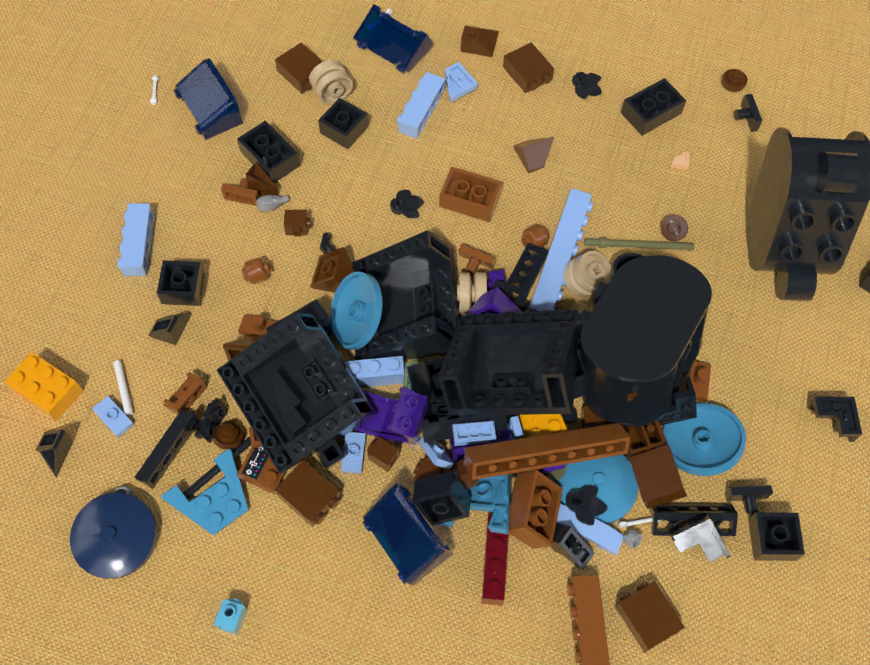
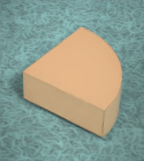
[670,152,690,170]

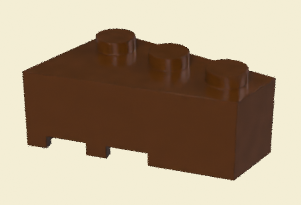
[624,393,667,461]

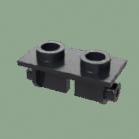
[194,399,228,443]

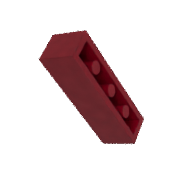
[481,513,508,606]

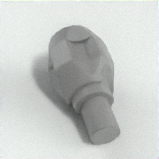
[256,195,289,212]

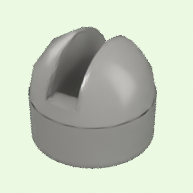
[624,530,642,549]

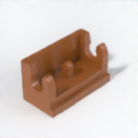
[163,372,207,415]

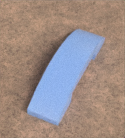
[556,504,624,556]

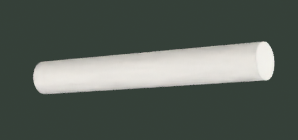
[113,360,133,416]

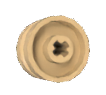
[309,60,353,105]
[563,251,612,298]
[457,272,487,314]

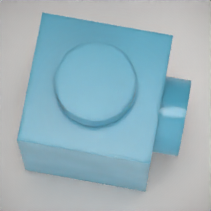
[213,598,247,635]

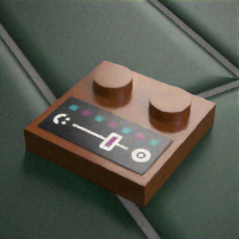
[237,447,286,494]

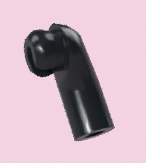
[320,233,336,254]

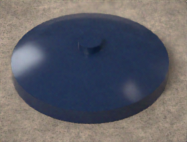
[70,493,157,579]

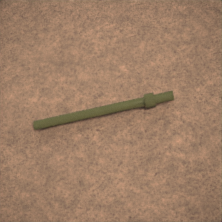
[584,237,694,250]

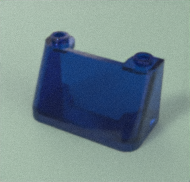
[353,4,434,74]
[173,58,243,140]
[362,483,453,586]

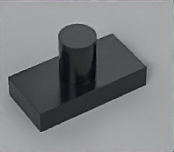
[734,94,763,132]
[725,485,773,514]

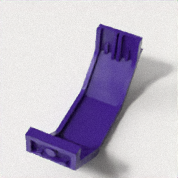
[354,387,428,445]

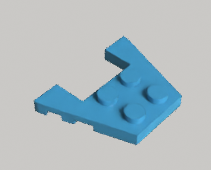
[161,449,249,536]
[437,474,511,534]

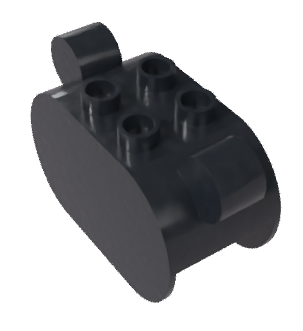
[746,127,870,301]
[574,253,712,427]

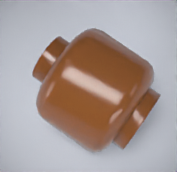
[521,224,549,247]
[242,257,271,284]

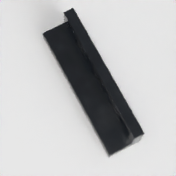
[504,242,548,307]
[134,409,199,489]
[649,504,738,536]

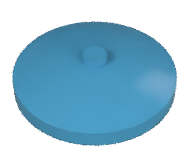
[330,272,382,350]
[663,403,746,476]
[555,455,638,525]

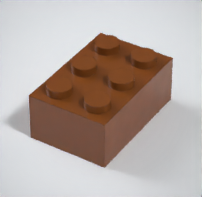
[439,167,502,222]
[508,470,563,549]

